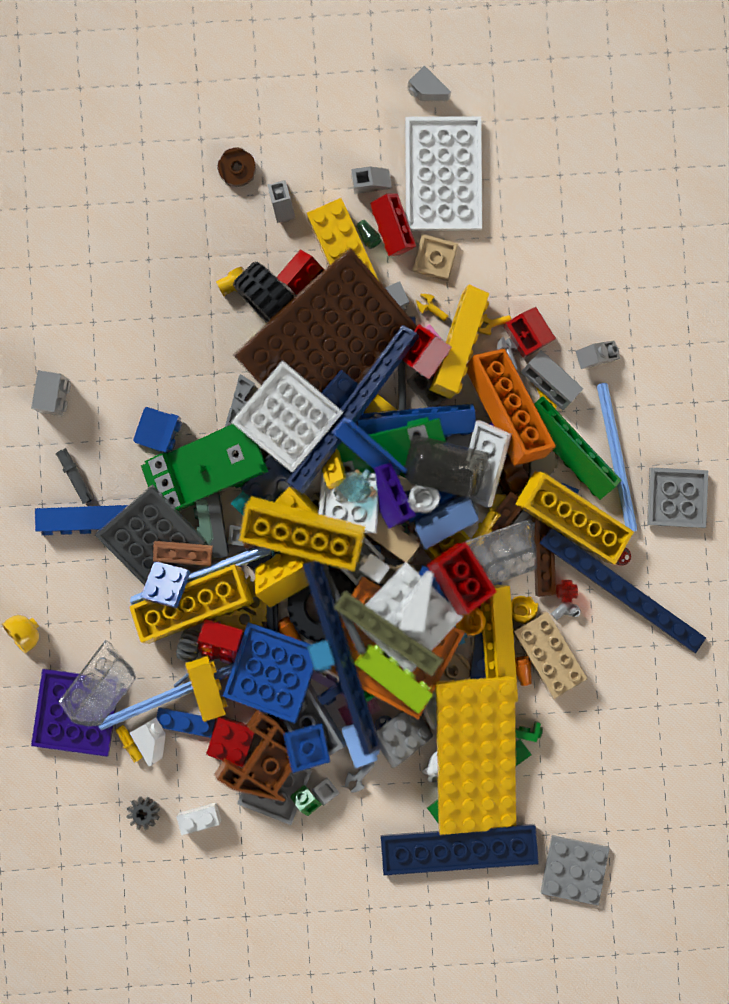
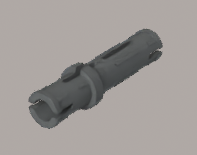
[55,448,94,504]

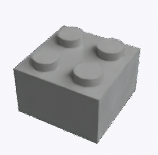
[31,370,71,416]

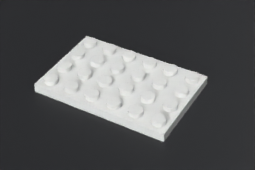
[405,116,482,231]

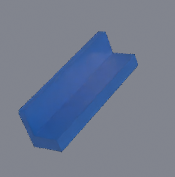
[332,418,407,476]

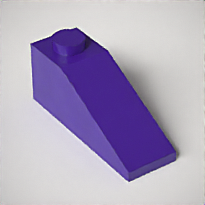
[374,462,416,529]

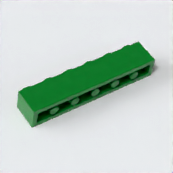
[534,396,621,500]

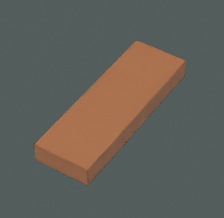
[153,541,213,566]

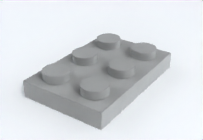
[376,711,434,768]

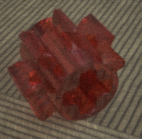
[556,580,578,603]

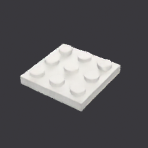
[319,473,379,533]

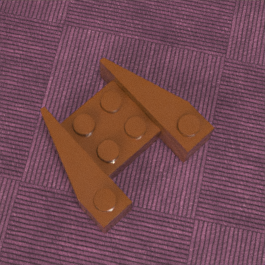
[214,709,291,802]

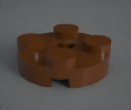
[217,147,256,187]

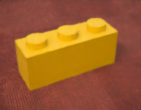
[185,656,227,722]

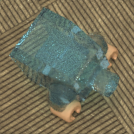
[338,470,376,502]

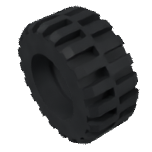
[233,262,295,323]
[287,569,356,642]

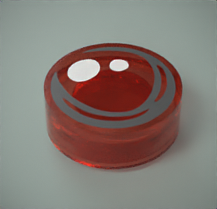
[616,547,631,566]

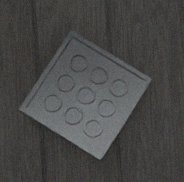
[95,485,206,586]

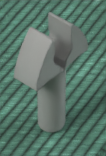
[497,337,518,370]
[345,762,375,793]

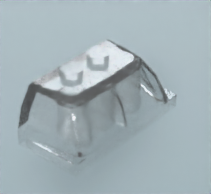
[462,519,537,585]
[59,640,136,726]

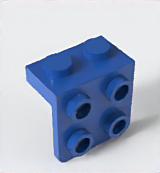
[133,407,182,453]

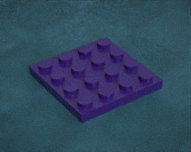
[31,669,120,757]

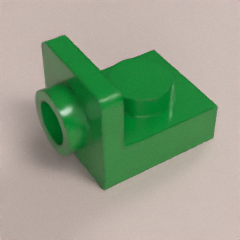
[515,721,543,743]
[290,785,322,816]

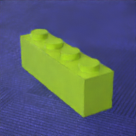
[354,644,433,714]

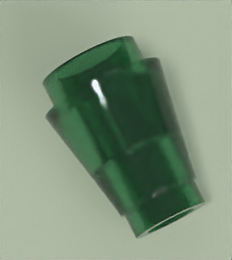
[356,220,382,249]

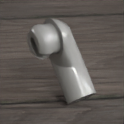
[551,602,581,621]

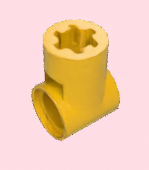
[216,267,244,297]

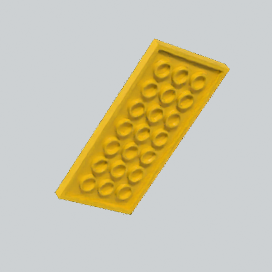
[436,677,516,835]

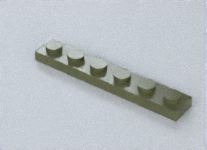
[334,591,443,676]

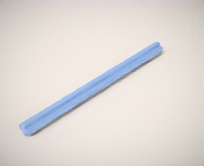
[597,383,637,531]
[130,546,272,605]
[97,663,234,730]

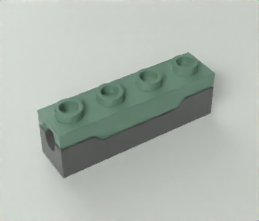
[194,492,230,559]

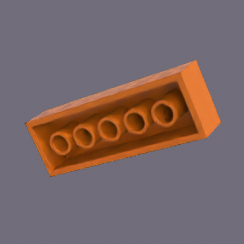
[466,348,556,466]

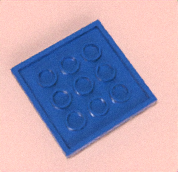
[223,622,314,723]

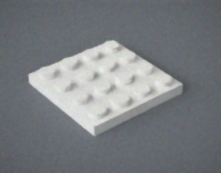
[232,361,343,473]
[354,562,463,672]

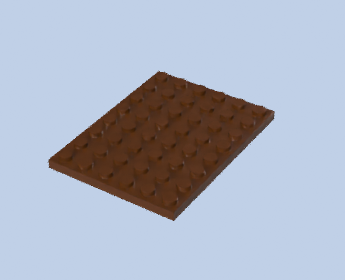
[233,247,417,393]

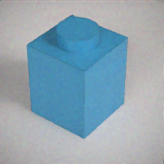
[307,640,335,672]

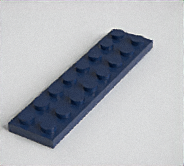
[241,370,359,502]
[381,824,539,876]

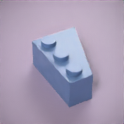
[415,493,479,549]

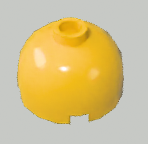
[2,615,39,653]

